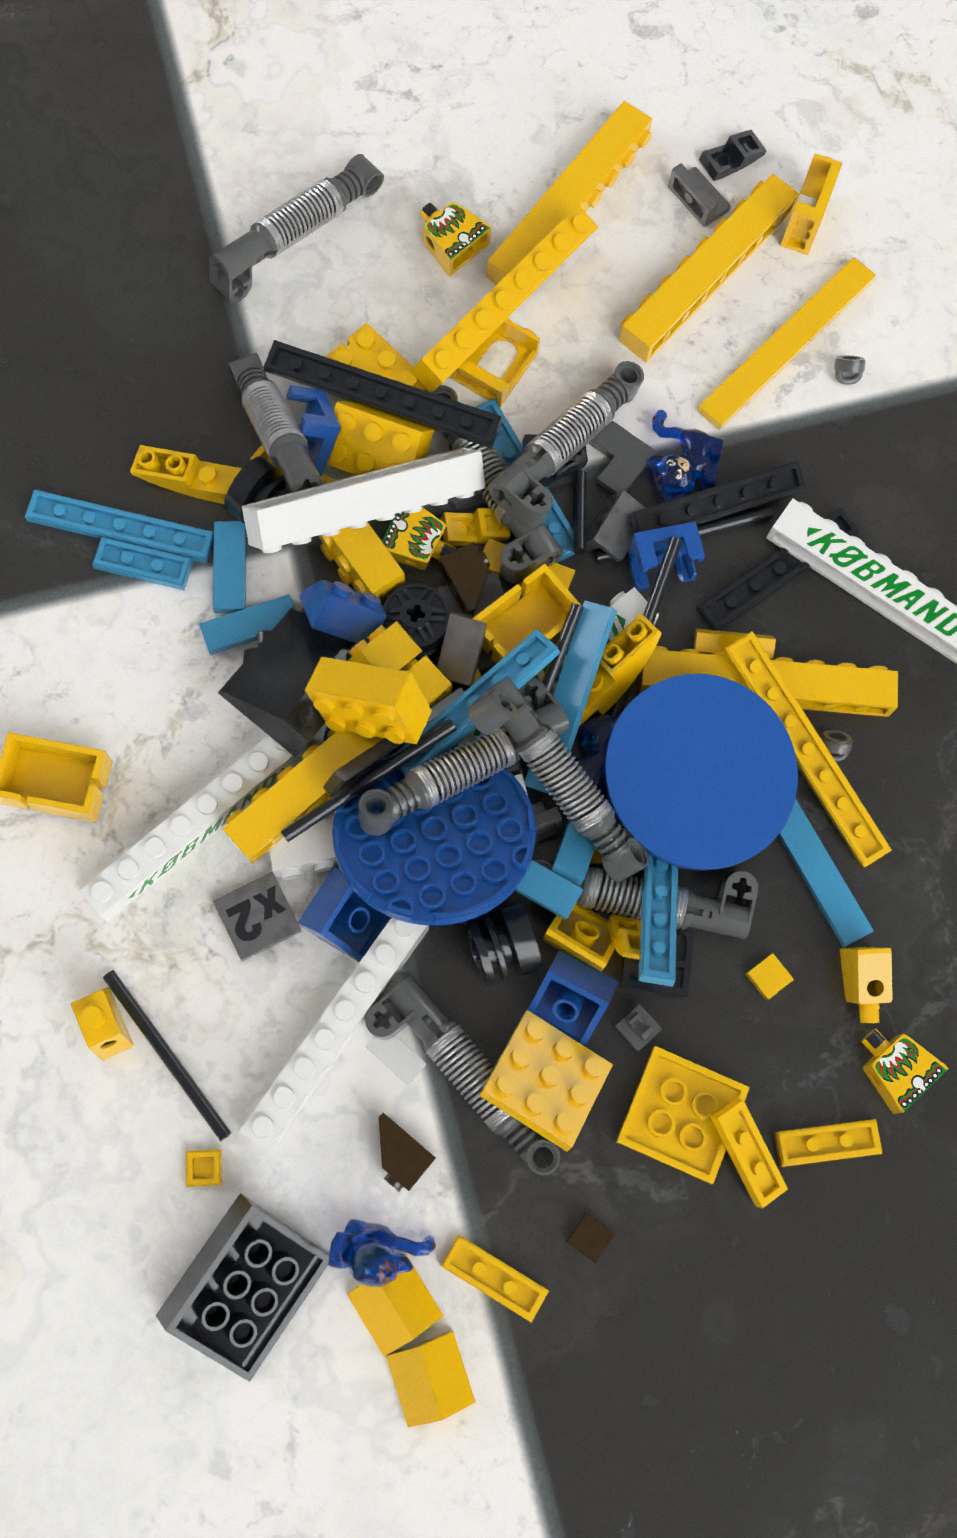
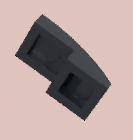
[699,129,767,181]

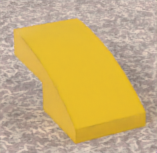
[441,508,510,546]
[607,914,641,960]

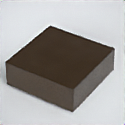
[566,1213,616,1264]

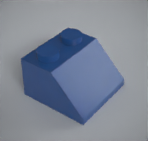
[299,579,387,644]
[298,867,392,962]
[528,950,618,1046]

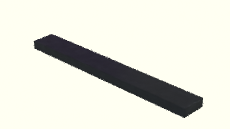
[263,340,503,449]

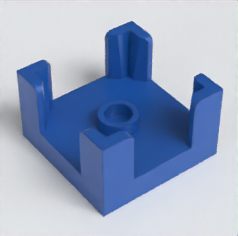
[286,385,341,477]
[626,521,705,591]

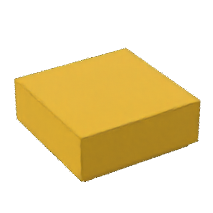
[745,953,794,1001]
[186,1150,222,1187]

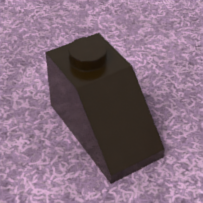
[439,542,490,618]
[379,1113,436,1192]

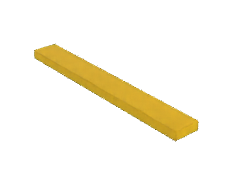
[697,257,876,430]
[723,631,892,867]

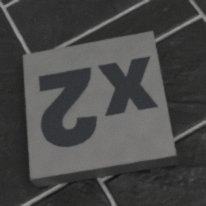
[213,871,302,962]

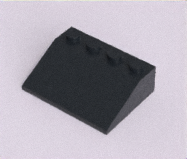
[218,608,357,757]
[155,1193,332,1382]

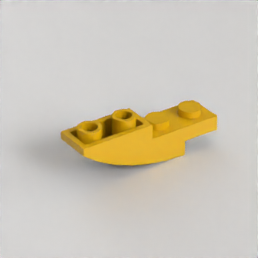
[130,445,242,504]
[579,613,662,726]

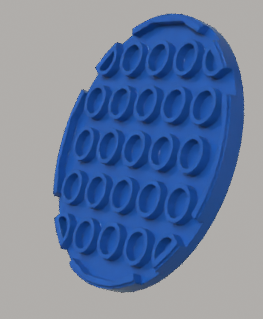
[603,674,798,871]
[332,745,536,926]

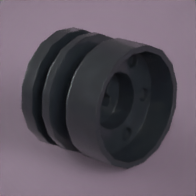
[224,456,289,523]
[382,584,449,661]
[465,900,542,986]

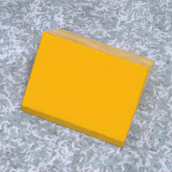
[542,903,615,972]
[347,1254,444,1356]
[386,1331,476,1428]

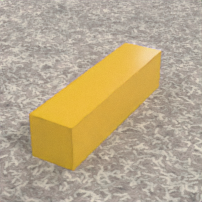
[693,629,776,659]

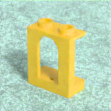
[780,153,843,255]
[450,318,540,408]

